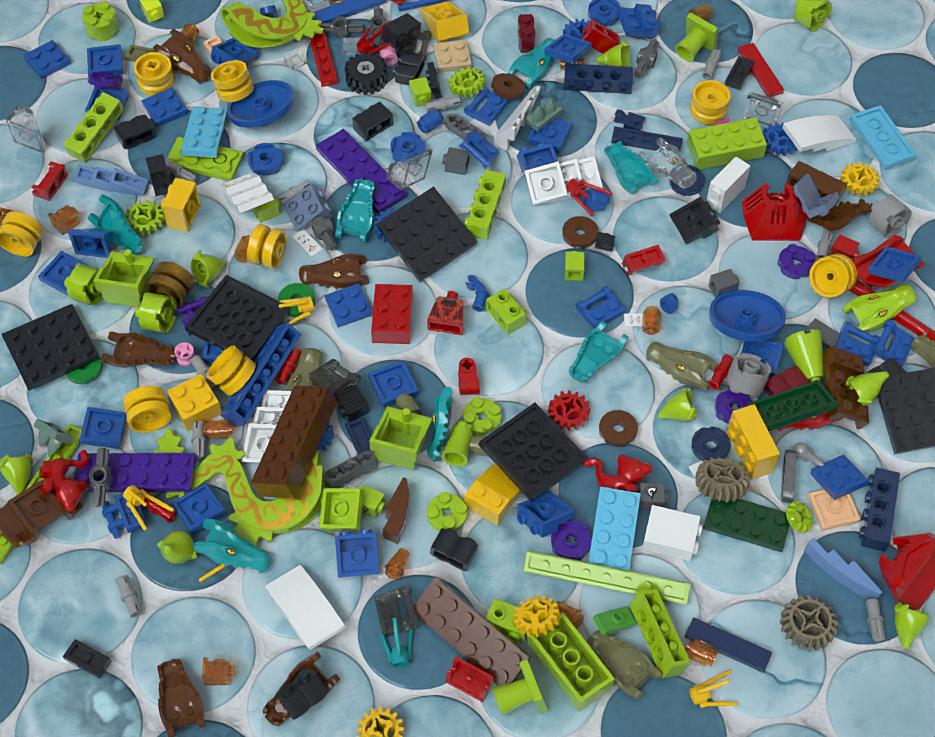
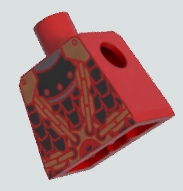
[427,291,463,336]

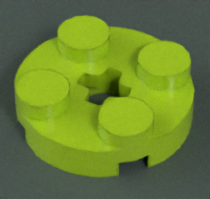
[463,397,501,436]
[427,492,467,532]

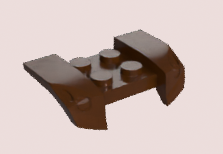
[0,479,83,548]

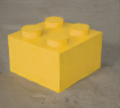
[161,178,201,232]
[167,374,221,431]

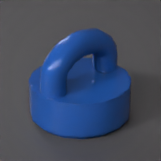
[259,5,277,18]
[660,293,678,314]

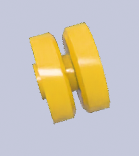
[134,52,175,96]
[211,60,254,102]
[690,80,731,125]
[0,211,44,257]
[247,224,287,270]
[809,254,857,298]
[206,345,256,396]
[122,386,171,433]

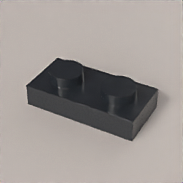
[725,56,754,90]
[425,62,442,99]
[62,639,112,679]

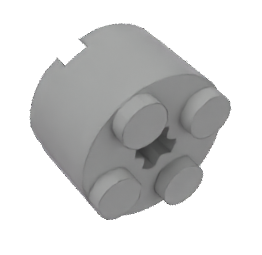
[868,194,912,238]
[726,353,771,397]

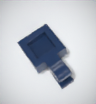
[613,109,646,131]

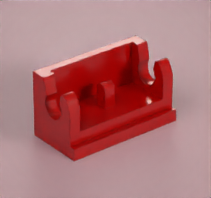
[582,19,620,54]
[31,161,68,201]
[621,244,666,275]
[445,656,493,703]

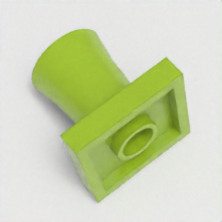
[674,12,718,62]
[492,659,548,716]

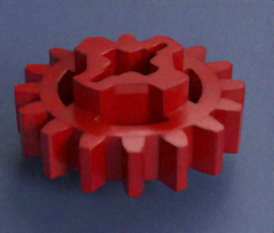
[548,390,591,431]

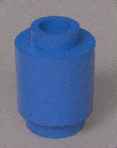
[417,109,443,133]

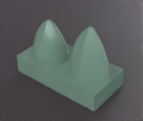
[526,99,562,132]
[34,419,73,457]

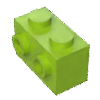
[486,288,527,335]
[486,598,527,643]

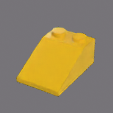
[419,1,469,42]
[464,463,522,526]

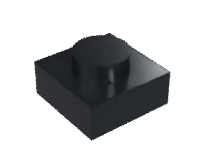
[595,231,616,252]

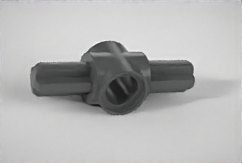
[371,6,386,47]
[319,16,365,39]
[634,39,659,78]
[311,216,337,251]
[89,448,113,507]

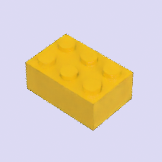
[726,404,780,480]

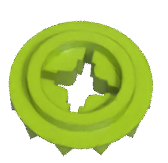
[786,500,814,533]

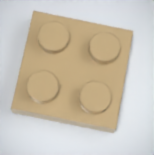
[433,40,472,73]

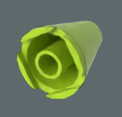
[784,329,824,382]

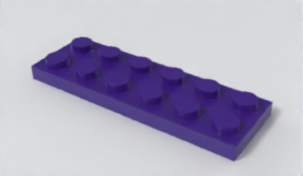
[315,128,407,214]
[74,453,197,492]

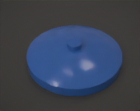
[227,80,295,128]
[709,290,786,342]

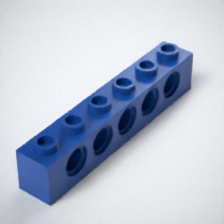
[220,322,301,427]

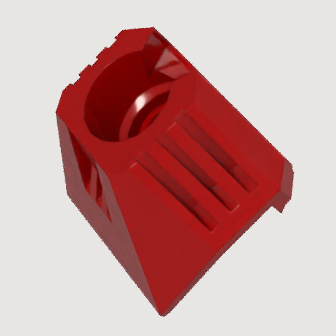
[742,183,808,241]
[852,235,925,290]
[878,532,935,611]

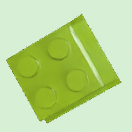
[93,249,155,307]
[369,406,432,471]

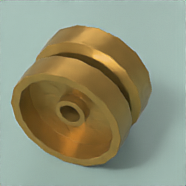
[146,261,195,307]

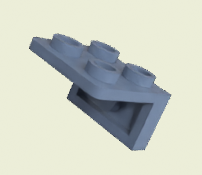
[794,174,840,218]
[285,184,335,231]

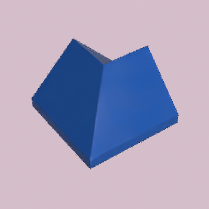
[68,228,113,258]

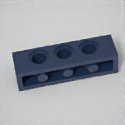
[564,63,633,94]
[859,467,900,552]

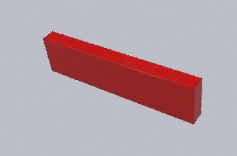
[309,32,338,87]
[738,43,784,97]

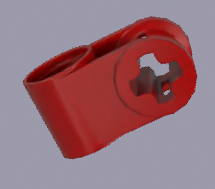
[458,357,480,396]

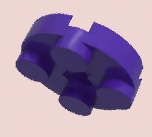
[88,72,123,89]
[777,244,815,279]
[714,388,753,424]
[551,520,592,560]

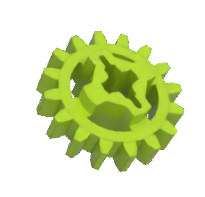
[448,66,486,98]
[125,199,165,236]

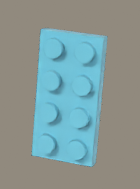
[849,105,917,169]
[181,107,227,158]
[589,487,641,570]

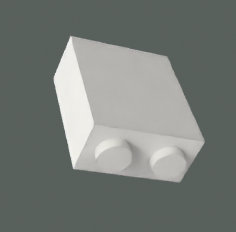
[706,157,750,213]
[642,505,702,561]

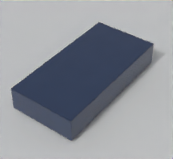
[345,417,375,455]

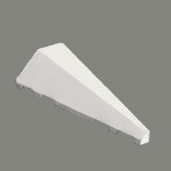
[494,86,540,150]

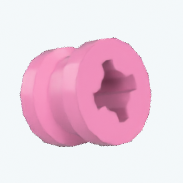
[379,46,398,66]
[174,342,195,366]

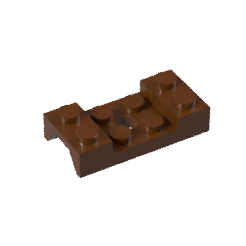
[823,346,869,430]

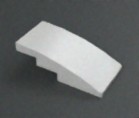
[782,115,857,153]
[525,156,603,205]
[220,172,274,213]
[242,390,292,463]
[265,565,346,651]

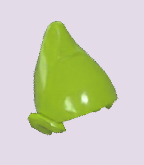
[596,39,631,67]
[191,250,226,288]
[846,371,889,406]
[658,388,697,421]
[0,453,33,495]
[157,531,197,564]
[894,602,930,649]

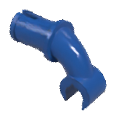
[465,275,490,312]

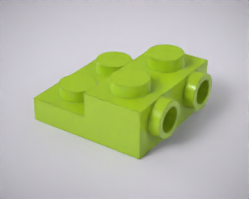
[318,488,364,532]

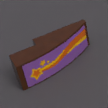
[383,477,409,544]

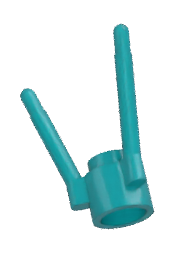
[380,617,414,667]

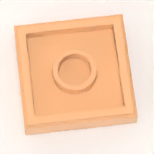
[807,490,861,531]

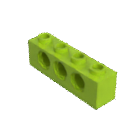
[63,92,124,163]
[464,170,506,240]
[629,589,691,678]

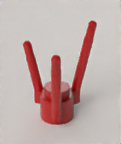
[356,20,391,54]
[566,178,613,217]

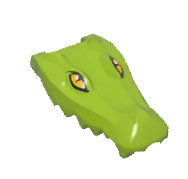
[842,284,916,332]

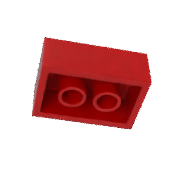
[371,284,413,344]

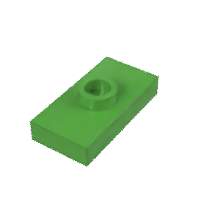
[593,606,637,636]

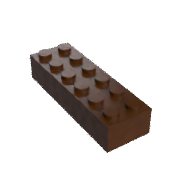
[251,386,337,499]

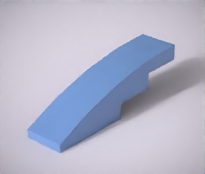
[72,164,149,195]
[804,538,882,600]

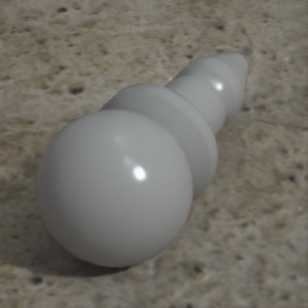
[793,443,824,466]

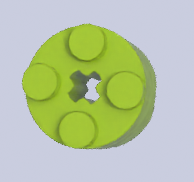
[793,0,832,31]
[82,1,119,41]
[64,263,103,306]
[135,292,177,333]

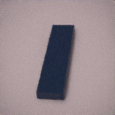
[611,126,683,155]
[684,617,772,673]

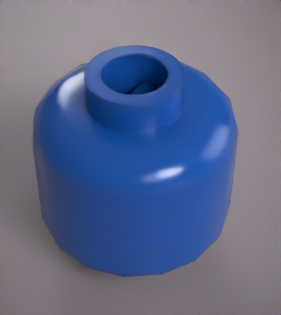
[582,188,610,211]

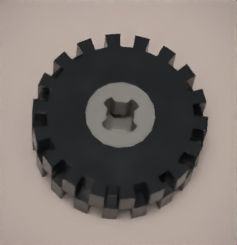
[345,52,388,95]

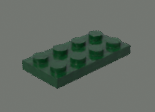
[748,380,838,431]
[703,499,790,552]

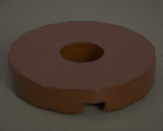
[491,73,525,99]
[562,216,598,248]
[599,410,638,447]

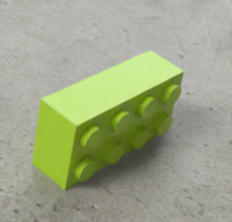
[687,117,767,170]
[528,612,615,712]

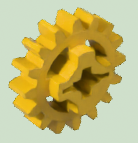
[840,161,880,197]
[513,595,561,637]
[356,706,404,737]

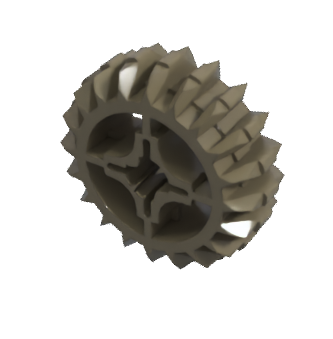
[695,456,750,503]
[780,594,838,652]

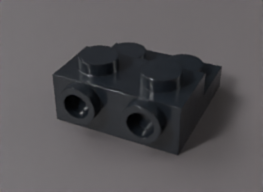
[669,197,720,244]

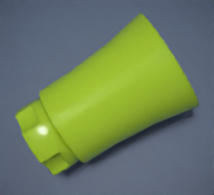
[441,421,473,467]

